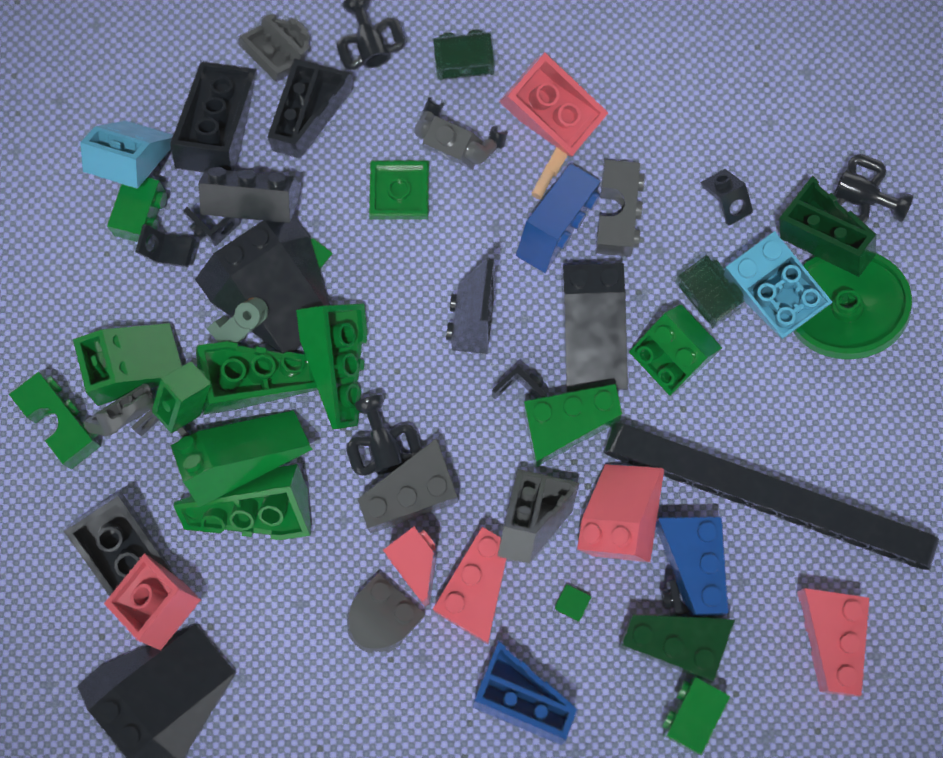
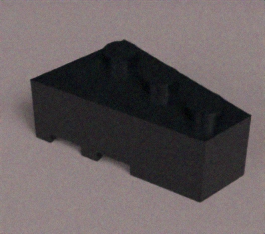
[267,58,354,158]

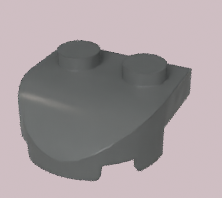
[237,14,309,82]
[83,384,155,436]
[347,573,426,653]

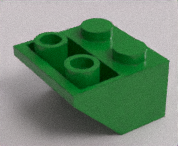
[629,304,722,396]

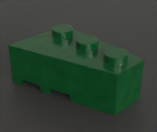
[779,175,876,277]
[619,614,735,682]

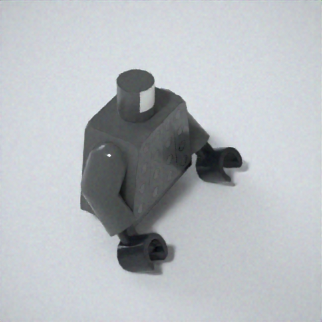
[414,97,508,170]

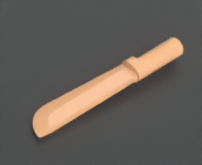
[531,147,568,199]

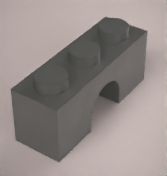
[595,160,645,257]

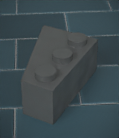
[357,438,458,534]
[497,469,579,564]

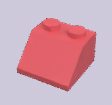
[383,527,437,607]
[104,553,201,650]

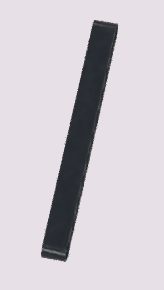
[603,423,939,570]

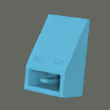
[80,120,173,189]
[723,231,832,339]

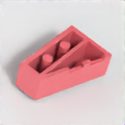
[433,527,507,645]
[797,588,869,697]

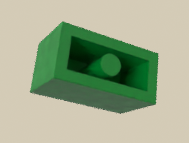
[107,178,167,245]
[152,361,211,434]
[661,677,731,755]

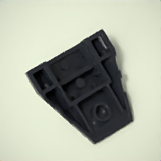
[195,214,330,353]
[77,625,236,758]

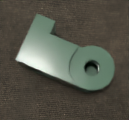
[207,297,268,344]

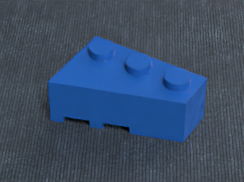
[515,163,601,274]
[655,517,728,618]
[472,641,578,746]

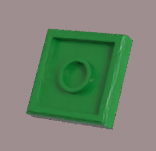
[369,161,429,220]

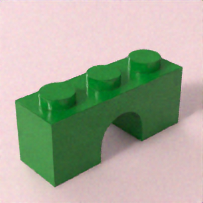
[8,371,101,470]

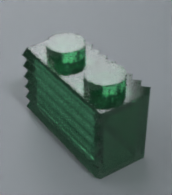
[433,29,494,81]
[675,255,745,329]

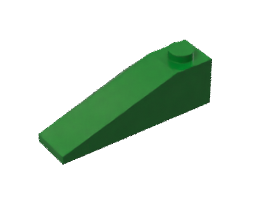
[296,303,368,430]
[196,341,318,415]
[173,464,311,540]

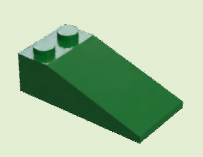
[170,410,313,507]

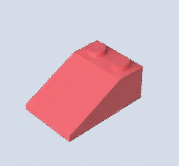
[499,53,608,157]
[577,464,664,563]

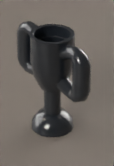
[336,0,405,70]
[834,154,914,223]
[346,395,422,476]

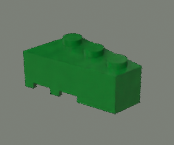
[523,384,622,468]

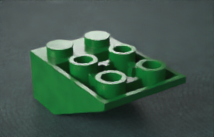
[73,323,182,406]

